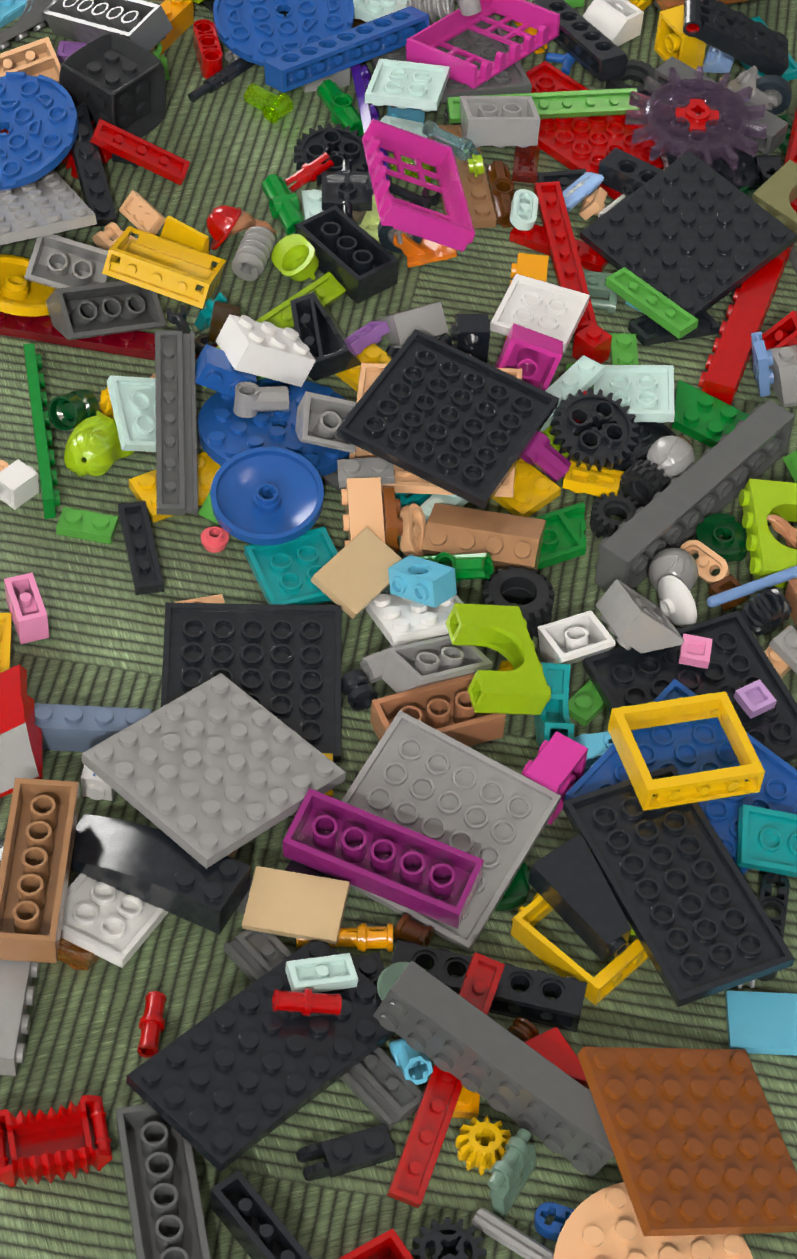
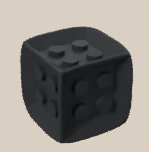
[59,33,166,138]

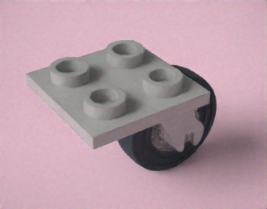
[719,65,792,122]

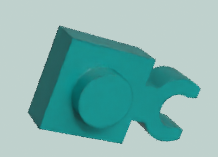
[194,292,228,332]

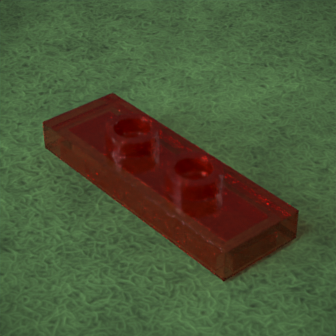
[512,145,540,183]

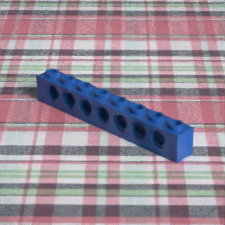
[264,6,429,93]

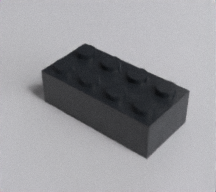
[295,205,399,304]

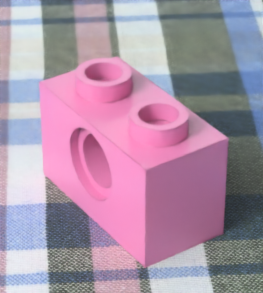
[4,573,49,644]

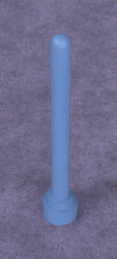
[707,565,797,607]

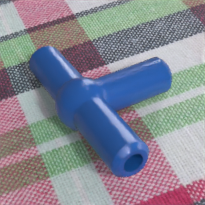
[546,52,576,75]

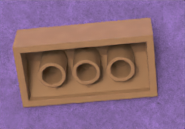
[422,503,546,570]

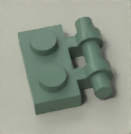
[487,1128,537,1218]

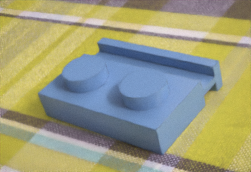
[751,332,774,397]

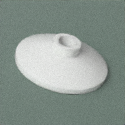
[657,575,697,628]

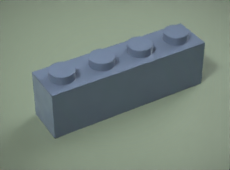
[34,703,152,752]

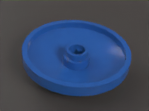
[210,447,324,545]

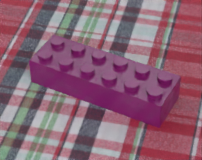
[282,788,484,929]

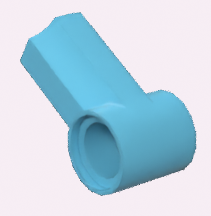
[389,1038,433,1085]

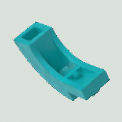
[534,662,574,748]

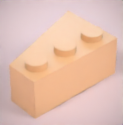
[0,37,61,83]
[341,477,385,547]

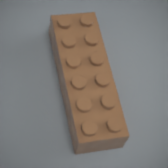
[0,778,80,963]

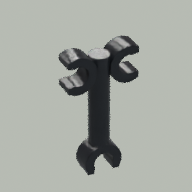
[389,177,441,209]
[167,305,213,355]

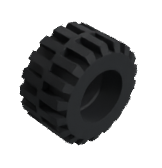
[481,566,555,640]

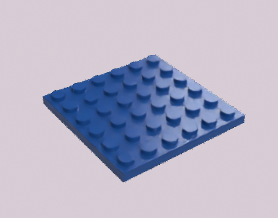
[564,679,797,876]

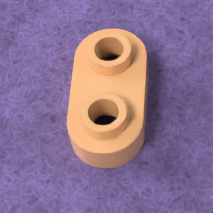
[399,503,426,556]
[680,540,730,585]

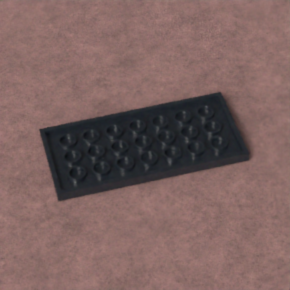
[562,765,795,1007]
[126,940,396,1172]

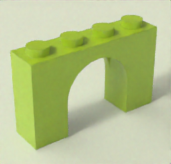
[739,478,797,588]
[445,603,551,715]

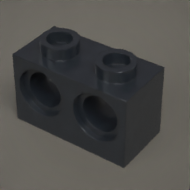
[450,314,490,363]

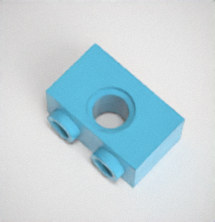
[388,555,457,608]

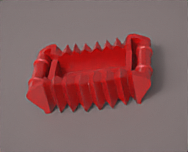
[0,1095,113,1187]

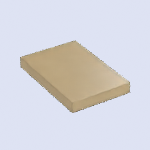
[310,527,402,619]
[242,866,350,945]

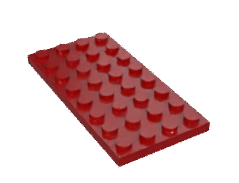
[525,61,664,200]

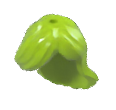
[63,410,135,477]

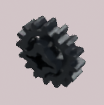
[411,1217,487,1259]

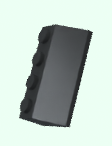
[46,280,166,341]

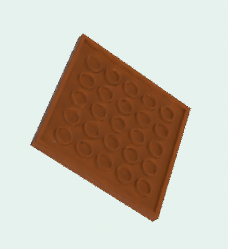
[577,1047,797,1237]

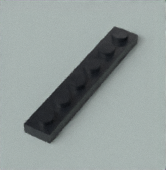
[71,104,117,227]

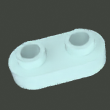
[510,189,538,231]

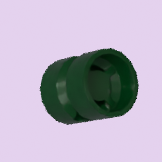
[48,389,99,431]

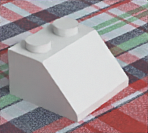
[538,610,615,665]

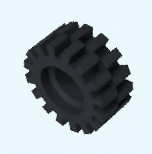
[620,460,670,507]
[590,492,640,539]

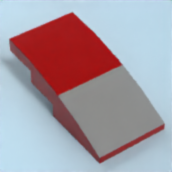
[0,664,43,798]

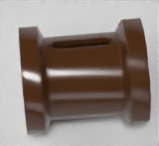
[393,912,434,947]

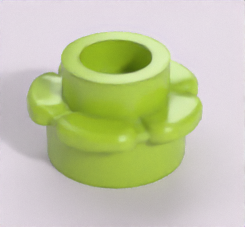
[468,153,485,178]

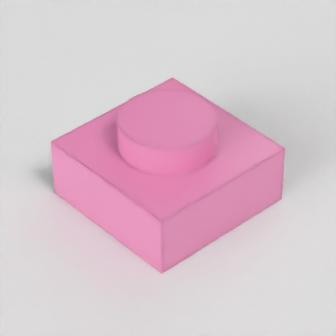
[679,634,712,669]

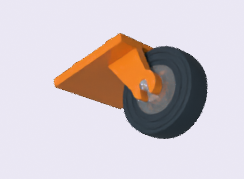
[378,222,457,268]

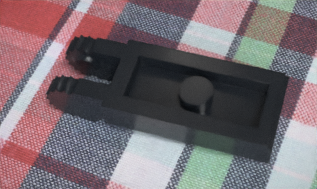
[296,1123,396,1181]

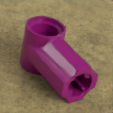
[521,431,572,482]

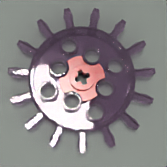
[625,66,768,170]

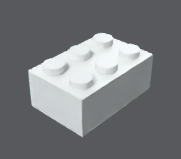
[216,314,316,387]

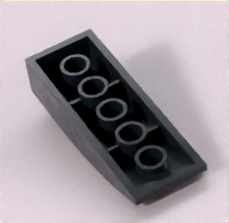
[70,814,251,935]

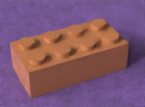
[370,673,506,747]

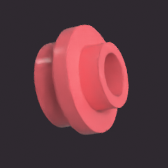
[201,526,229,553]

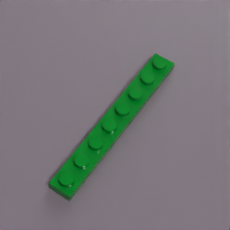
[23,343,60,519]

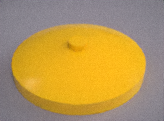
[0,254,55,317]

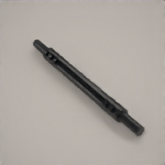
[188,58,256,102]

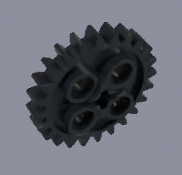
[294,123,369,186]
[550,388,639,472]

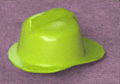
[271,234,319,282]

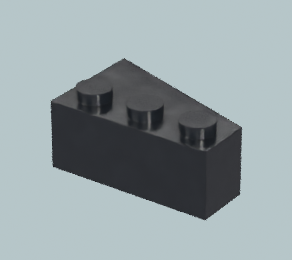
[290,292,361,382]

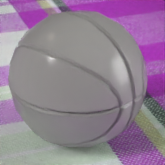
[647,435,695,484]
[648,548,698,592]

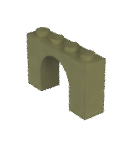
[752,160,797,242]

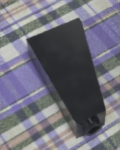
[528,834,632,961]

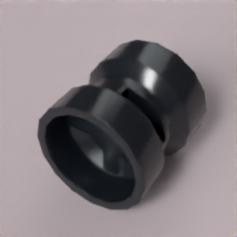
[341,669,378,711]

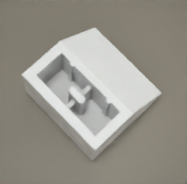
[583,0,644,46]

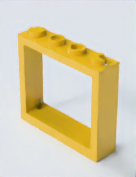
[102,226,226,309]
[608,691,765,811]
[510,893,649,1005]

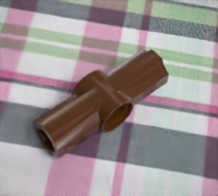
[486,160,515,228]

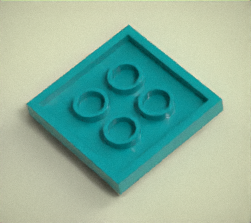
[244,526,338,605]

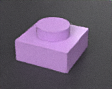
[734,679,777,719]

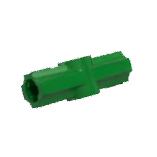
[317,79,364,136]
[262,174,305,235]
[416,552,494,583]

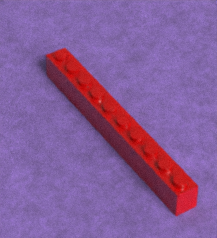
[698,244,794,405]

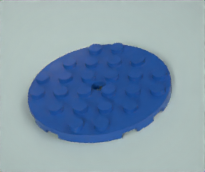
[213,0,354,66]
[0,72,79,190]
[197,378,350,477]

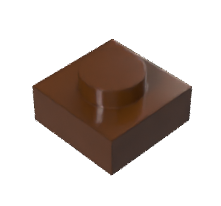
[708,575,749,611]

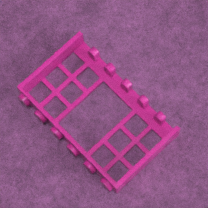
[406,0,560,89]
[362,119,475,252]

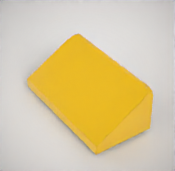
[160,216,209,254]

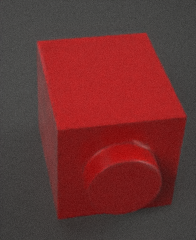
[572,322,612,364]

